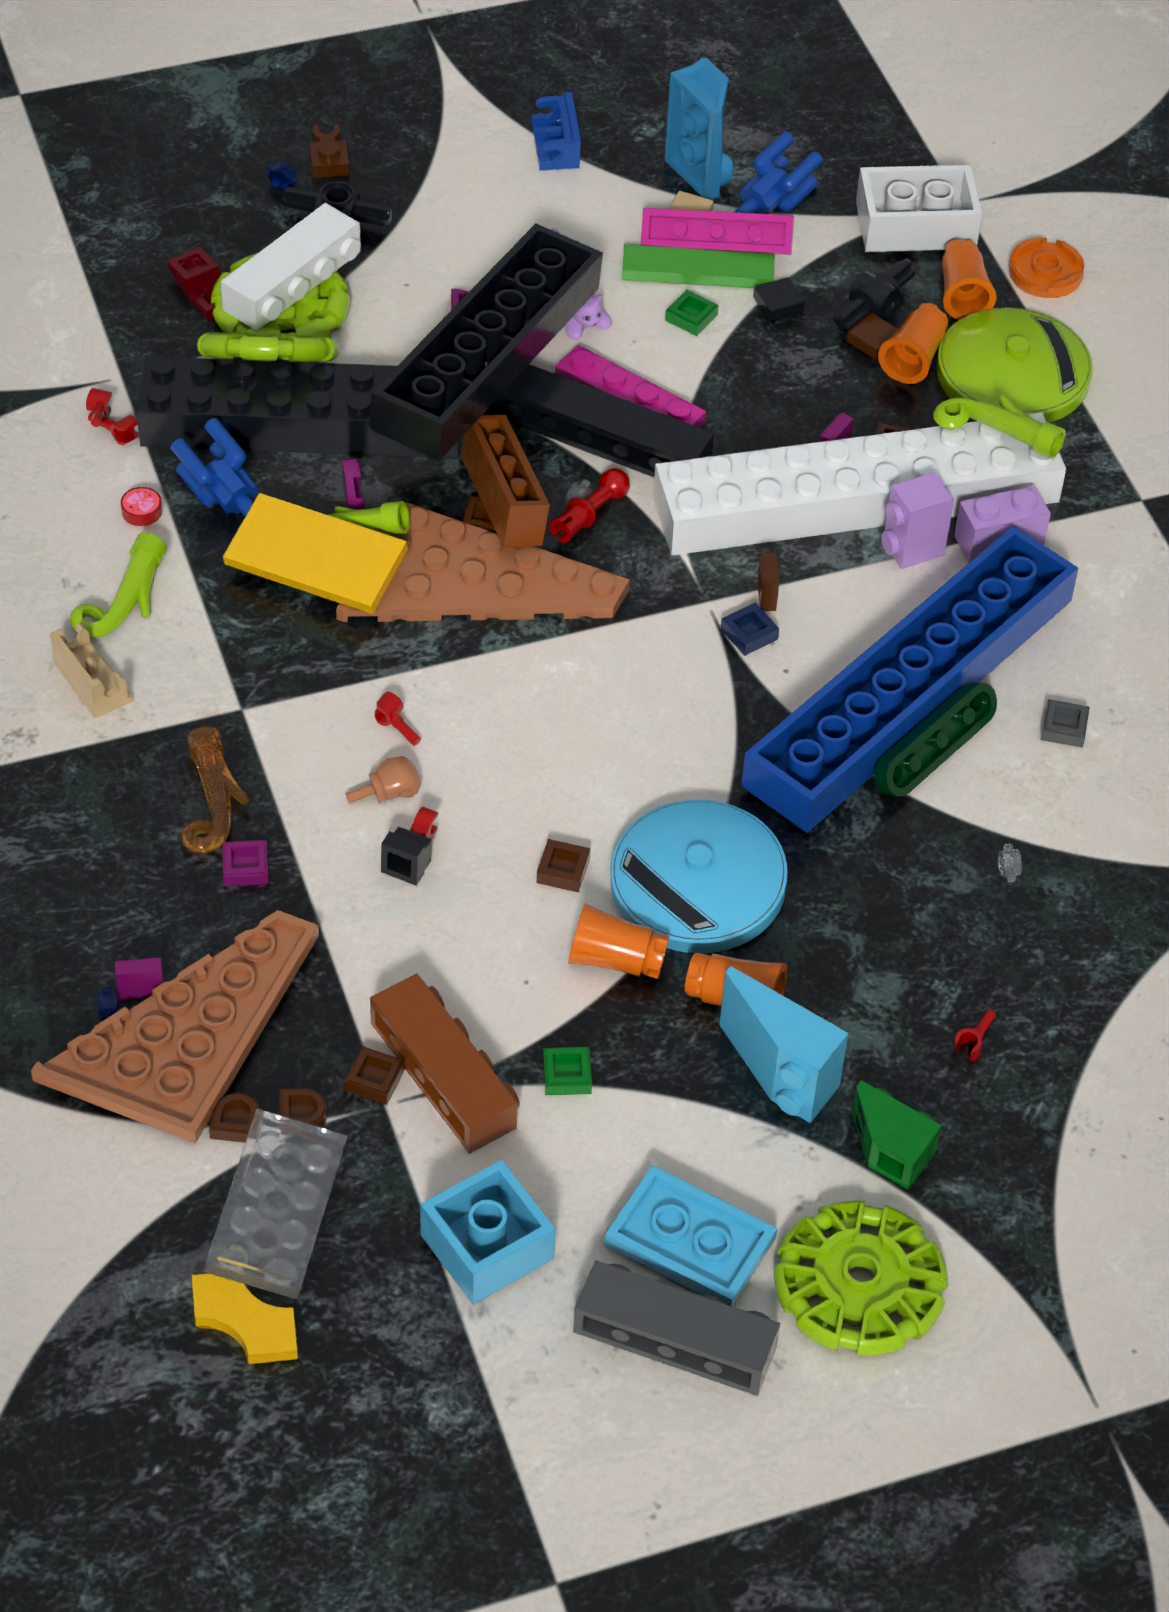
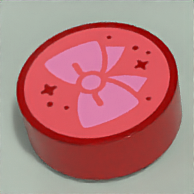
[121,487,162,526]

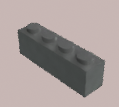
[573,1260,781,1396]

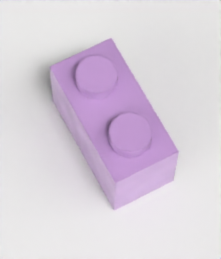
[881,472,954,569]
[954,485,1051,563]

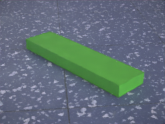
[622,244,775,288]

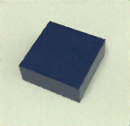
[721,602,779,656]

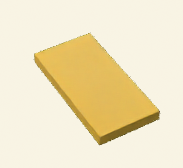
[223,493,408,614]

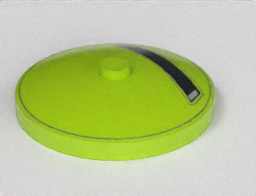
[936,308,1093,423]

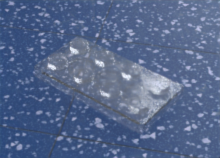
[203,1109,347,1299]

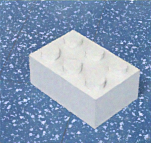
[856,165,982,252]

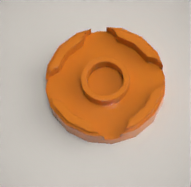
[1008,238,1084,298]

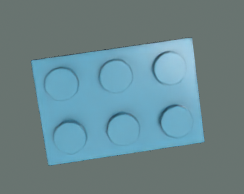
[604,1165,778,1307]

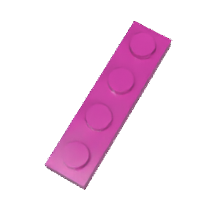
[641,208,794,255]
[555,345,706,428]

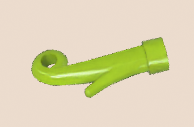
[933,395,1066,459]
[328,501,410,535]
[69,532,167,638]

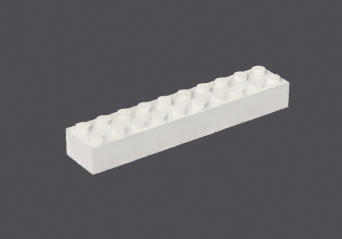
[653,413,1066,556]

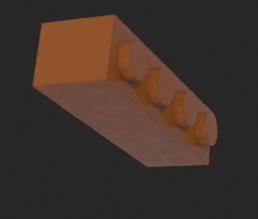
[461,415,550,549]
[370,973,520,1154]

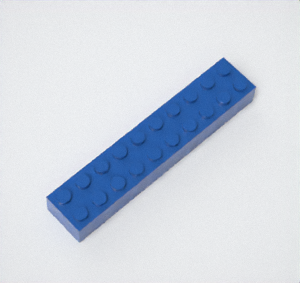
[741,526,1079,833]

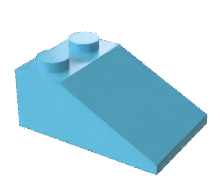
[719,966,849,1123]

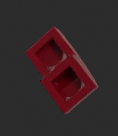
[167,247,220,321]

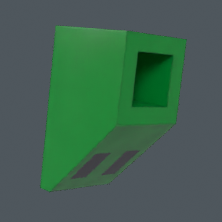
[852,1080,942,1190]

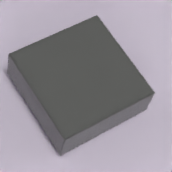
[1041,699,1090,748]

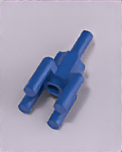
[733,131,823,214]
[171,418,258,517]

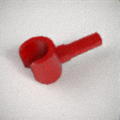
[86,388,112,427]
[88,412,139,445]
[374,692,421,746]
[954,1010,996,1061]

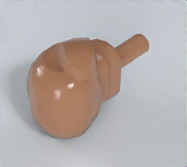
[345,756,421,803]

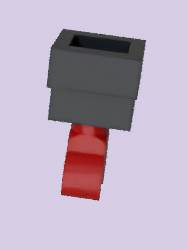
[381,806,439,886]

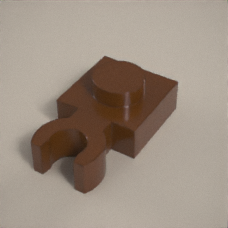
[309,124,349,178]

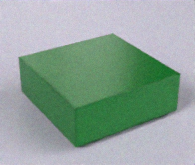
[665,290,719,336]
[543,1047,592,1095]

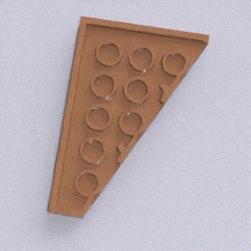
[336,502,630,622]
[31,910,319,1144]

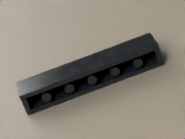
[485,364,714,478]

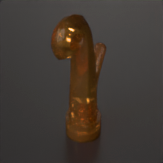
[181,727,249,854]

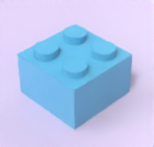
[420,1159,555,1305]

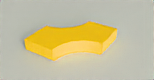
[192,1270,298,1364]

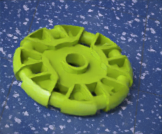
[211,253,350,337]
[197,332,340,362]
[774,1200,948,1356]

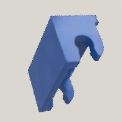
[531,92,581,171]

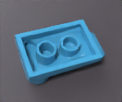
[665,58,734,200]

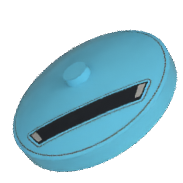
[610,800,788,953]

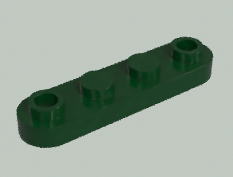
[874,682,997,797]

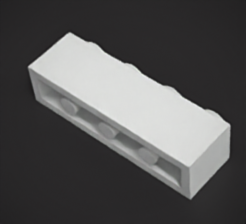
[221,203,361,331]

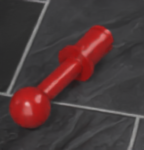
[549,468,630,543]

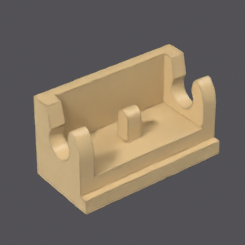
[50,623,133,718]

